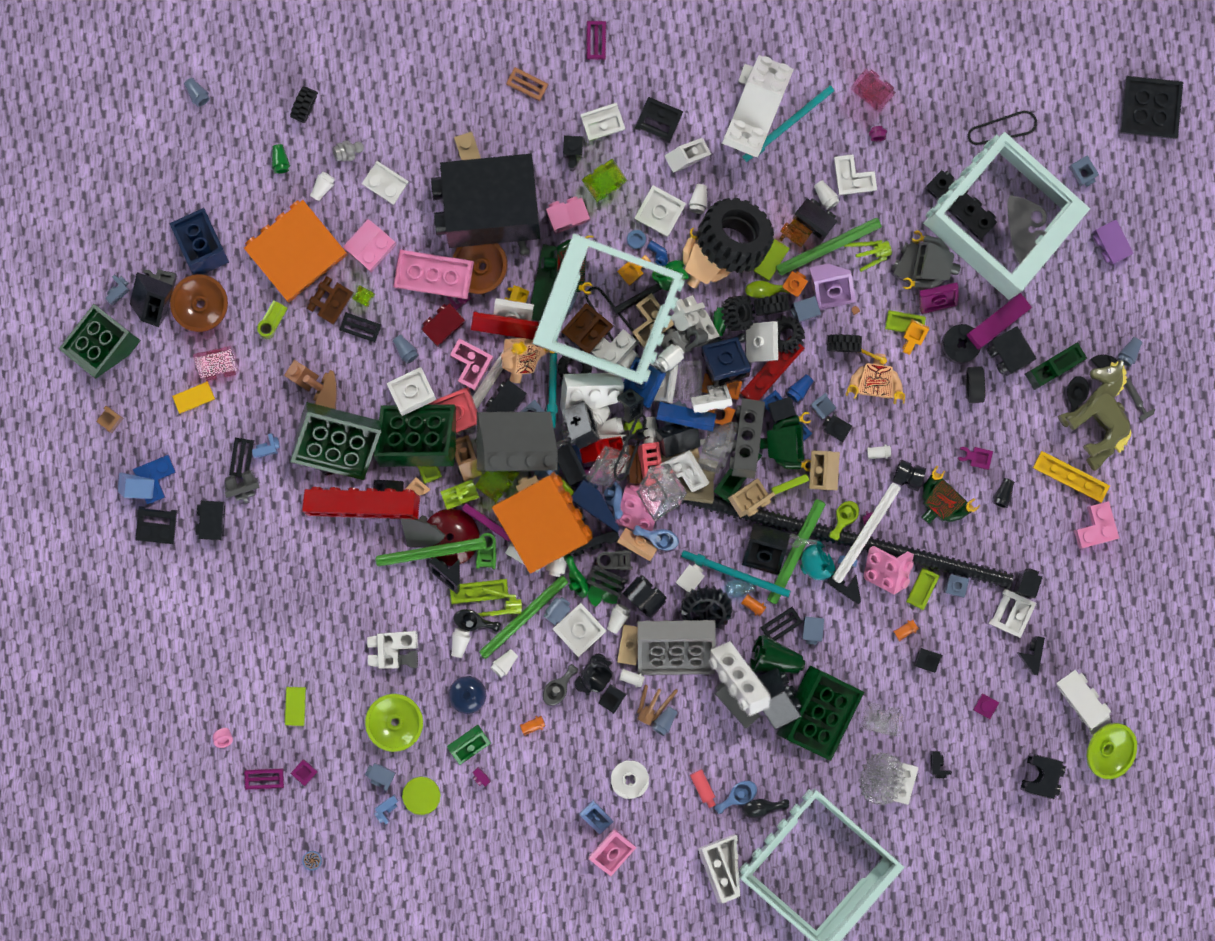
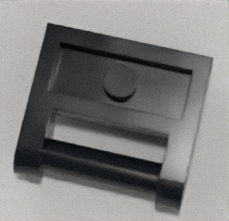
[635,97,683,144]
[135,506,178,544]

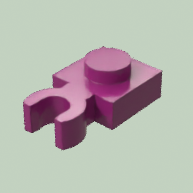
[957,447,993,470]

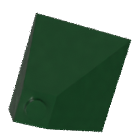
[59,304,141,379]

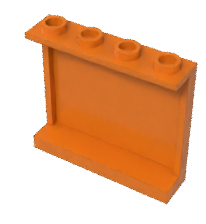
[244,200,348,303]
[492,472,592,574]

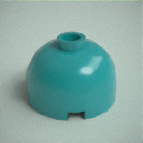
[800,541,836,580]

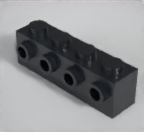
[924,170,997,241]

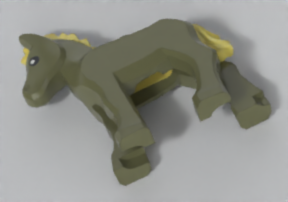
[1058,360,1132,471]

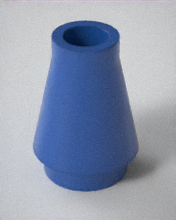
[787,374,814,403]

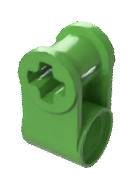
[476,533,497,570]

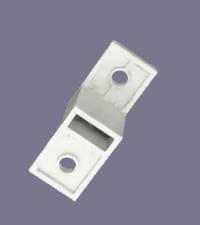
[722,55,794,158]

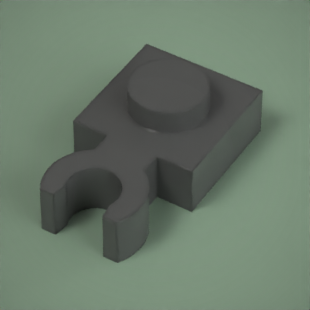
[144,270,177,292]

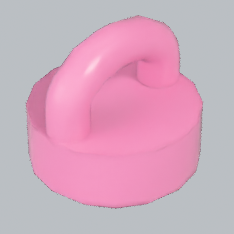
[213,728,233,748]

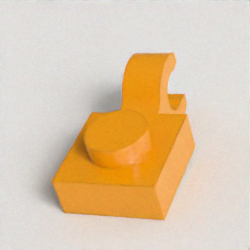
[617,255,651,286]
[902,319,929,355]

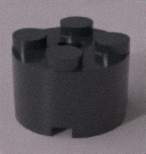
[941,324,981,364]
[622,574,667,619]

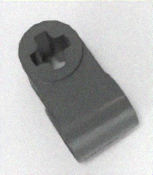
[596,550,633,570]

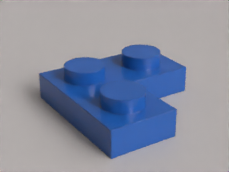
[133,455,176,505]

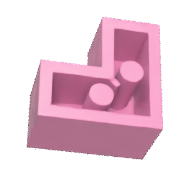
[546,196,590,234]
[450,338,494,392]
[1074,501,1119,549]

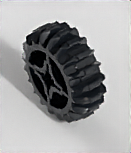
[680,584,733,630]

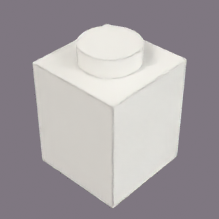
[675,564,704,593]

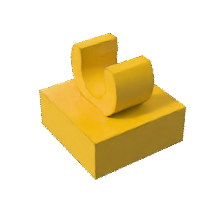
[505,285,530,303]

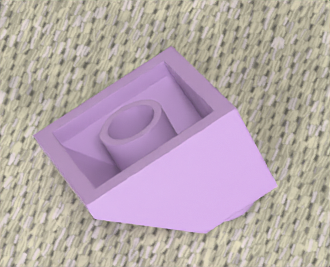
[809,263,855,310]

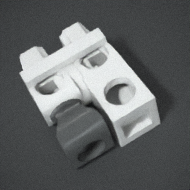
[671,295,720,350]
[367,631,418,669]

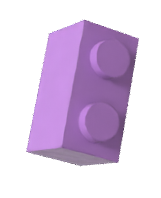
[1093,220,1134,266]

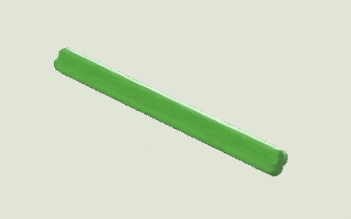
[776,218,881,275]
[767,499,826,604]
[375,538,487,566]
[479,575,568,659]

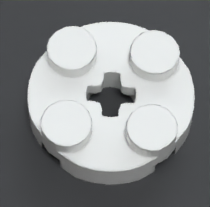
[611,760,649,799]

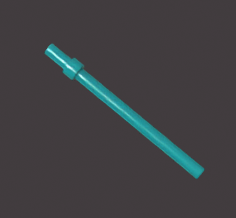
[742,85,835,163]
[546,337,558,428]
[681,550,791,598]

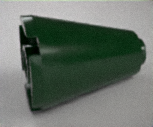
[750,635,805,674]

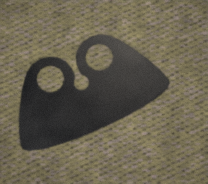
[1007,195,1047,265]

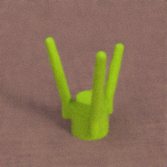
[844,240,892,272]
[478,588,522,617]

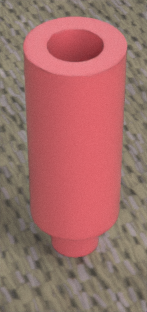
[690,769,716,808]

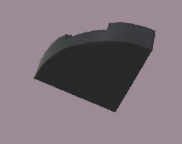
[1090,354,1117,368]

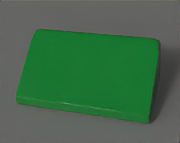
[447,725,491,765]

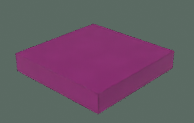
[919,282,959,314]

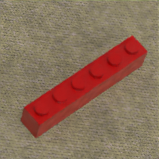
[302,487,420,519]

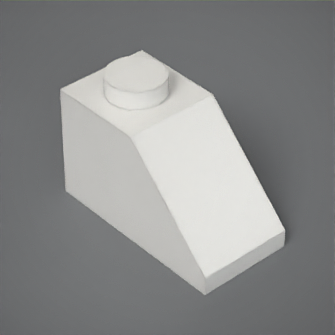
[665,138,711,173]

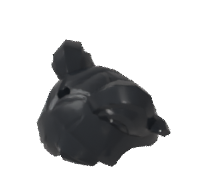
[575,653,613,695]

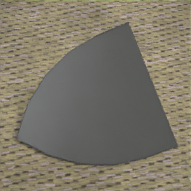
[401,515,446,547]

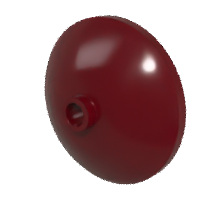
[424,509,479,566]

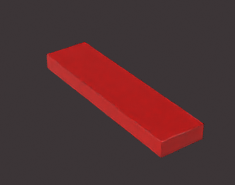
[471,312,540,340]
[740,336,805,401]

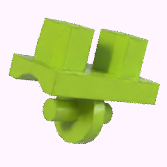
[440,479,479,510]

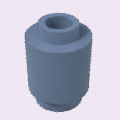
[544,597,571,625]

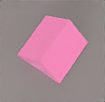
[588,828,636,876]

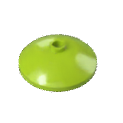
[365,694,423,752]
[1087,723,1137,779]

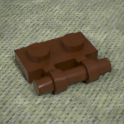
[307,276,354,325]

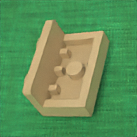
[728,478,775,517]

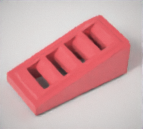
[637,442,663,484]

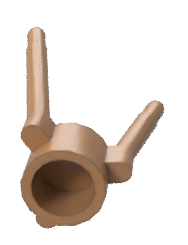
[636,685,678,725]

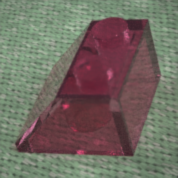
[851,69,896,113]
[193,346,240,382]

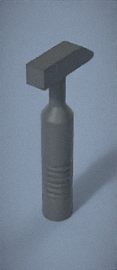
[1125,378,1155,421]

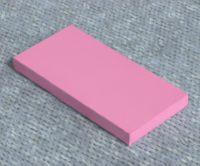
[393,250,474,299]

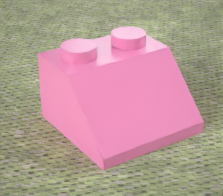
[343,219,397,272]

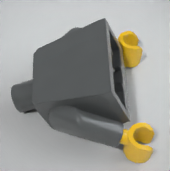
[903,230,961,290]

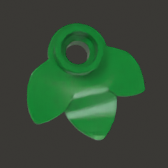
[652,260,689,291]
[588,571,621,607]

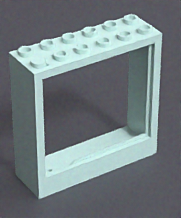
[923,132,1090,300]
[532,233,685,385]
[739,788,905,941]

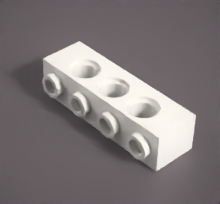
[709,641,770,716]

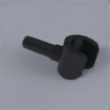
[622,427,650,441]

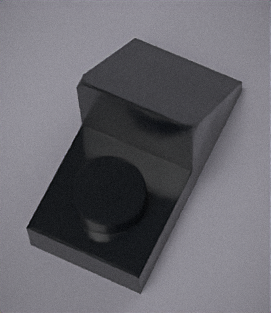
[429,557,460,594]
[826,575,861,605]
[1017,636,1045,675]

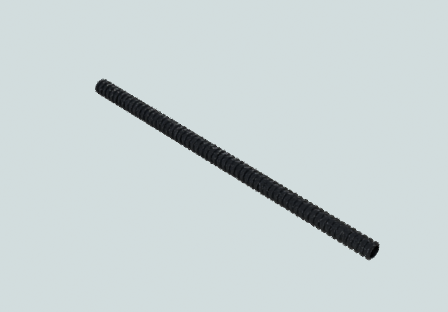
[663,483,1014,589]

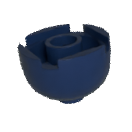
[448,676,487,714]

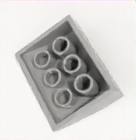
[638,620,716,675]

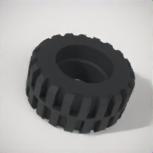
[697,198,774,273]

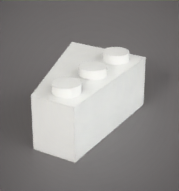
[560,373,624,419]
[1057,670,1111,737]
[697,835,740,904]

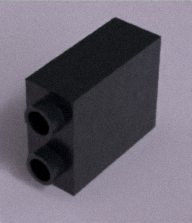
[431,153,541,248]

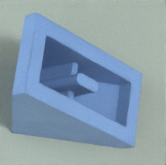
[118,473,154,499]
[579,800,614,835]

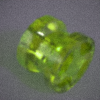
[351,285,375,307]

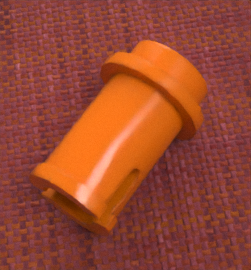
[741,594,767,616]
[893,619,919,642]
[520,716,546,736]

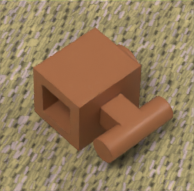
[284,360,323,392]

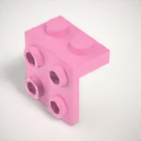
[616,484,664,531]
[864,546,914,595]

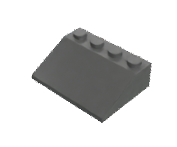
[477,412,558,471]

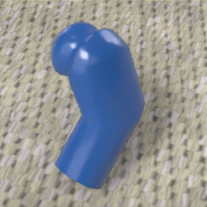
[647,240,668,267]

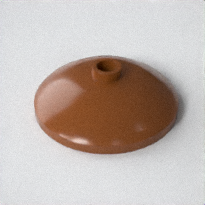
[452,243,508,294]
[170,274,228,332]

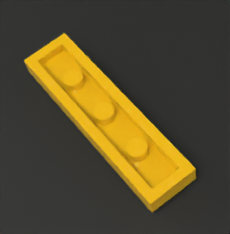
[1032,451,1110,503]

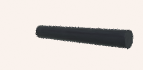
[613,283,662,315]

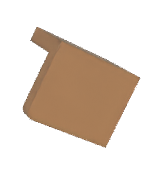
[96,406,124,433]

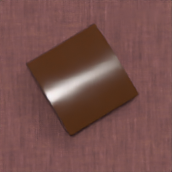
[561,303,614,354]

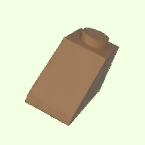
[455,435,482,481]

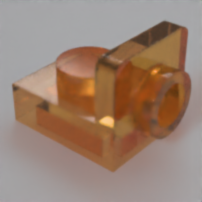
[779,218,812,247]

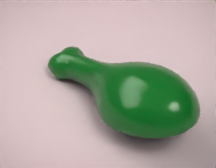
[564,554,589,598]

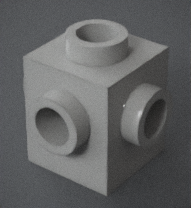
[662,328,692,353]

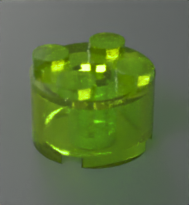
[582,158,628,202]
[475,471,520,503]

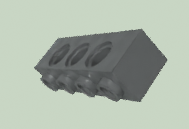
[729,398,765,479]

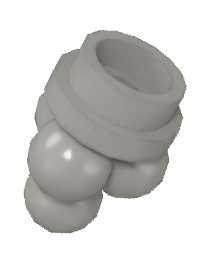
[332,141,364,162]

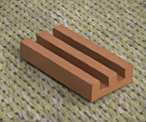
[506,67,549,101]

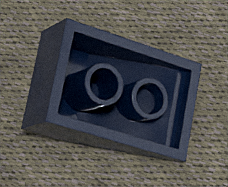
[169,208,229,275]
[572,479,620,533]

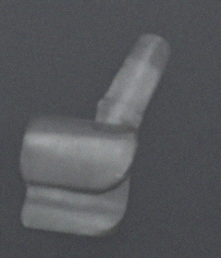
[788,534,817,548]

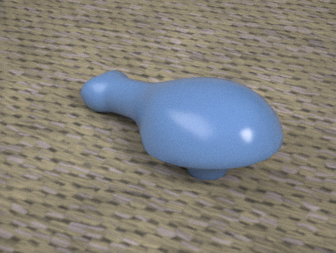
[604,481,623,520]
[632,525,679,551]
[714,781,757,814]

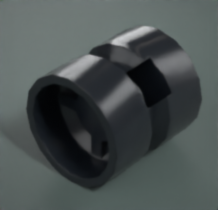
[892,459,926,492]

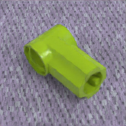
[257,300,288,339]

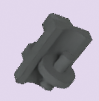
[225,470,260,504]

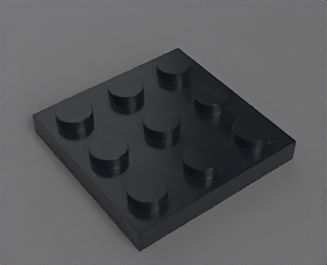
[1120,76,1183,139]

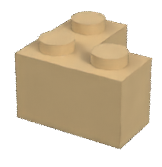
[632,294,674,349]

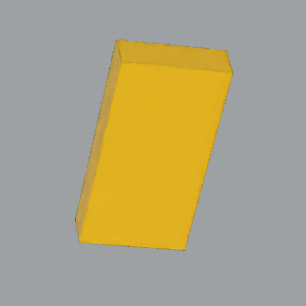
[172,381,215,414]

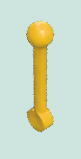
[857,349,887,364]

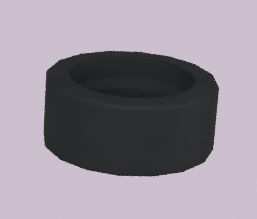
[966,366,986,403]

